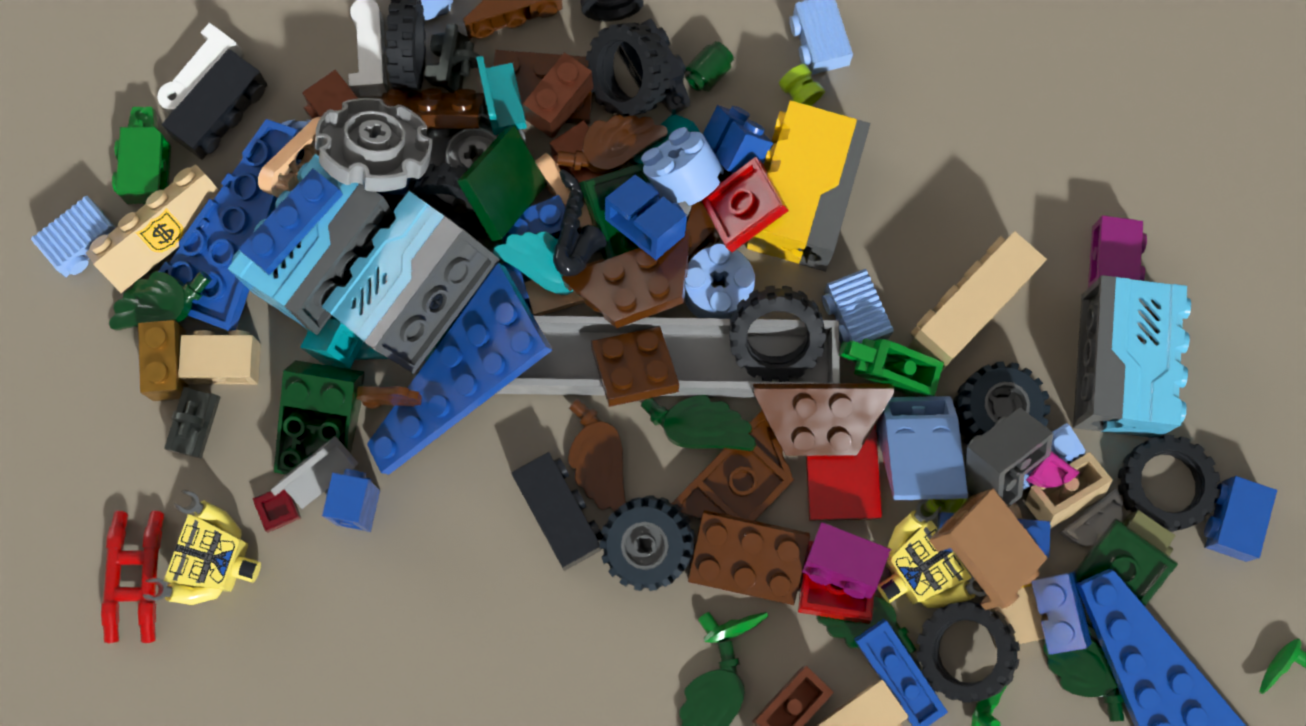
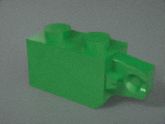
[112,106,171,204]
[838,339,944,397]

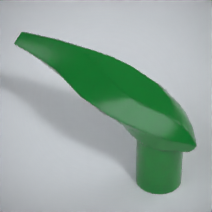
[698,612,768,643]
[1259,638,1306,694]
[971,674,1014,726]

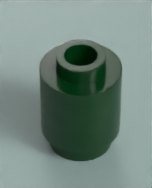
[686,41,734,92]

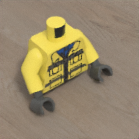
[143,490,261,605]
[877,499,987,608]

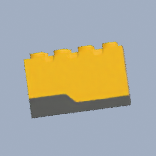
[747,100,871,272]

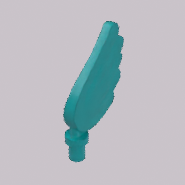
[493,231,574,295]

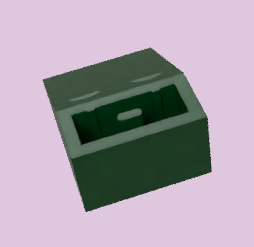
[274,360,365,474]

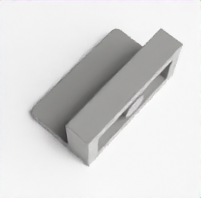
[270,436,358,509]

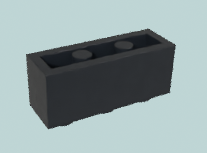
[161,48,267,160]
[511,452,603,571]

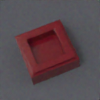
[252,489,301,533]

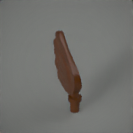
[557,115,668,174]
[356,386,422,409]
[568,398,626,511]

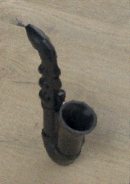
[553,169,607,276]

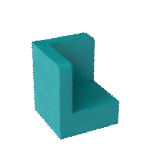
[300,319,364,369]

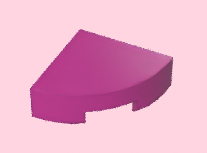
[1026,451,1080,488]

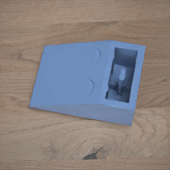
[876,396,968,500]

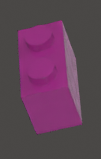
[1088,216,1147,288]
[802,522,891,599]

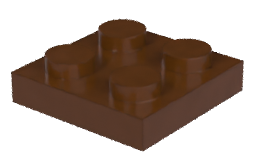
[591,326,679,407]

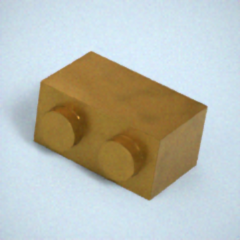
[138,320,188,401]

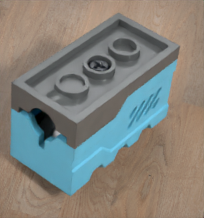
[228,154,396,335]
[322,191,500,374]
[1073,275,1191,438]

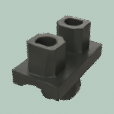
[424,24,481,93]
[164,387,221,459]

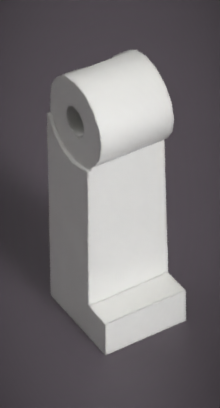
[348,0,388,98]
[157,23,243,115]

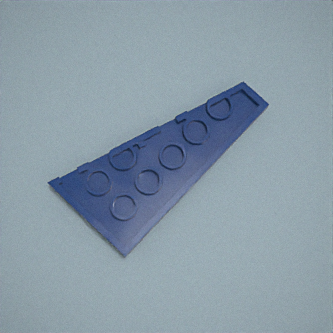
[158,119,300,331]
[367,263,553,475]
[1076,569,1246,726]

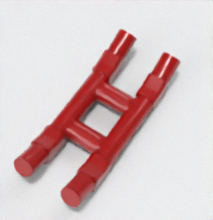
[101,511,164,643]

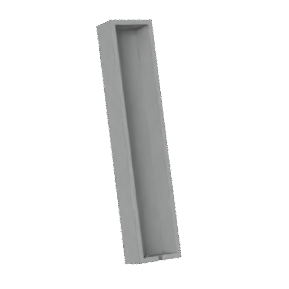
[496,316,840,398]

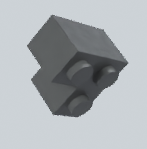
[965,407,1053,507]

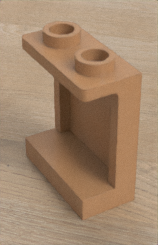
[929,488,1047,610]

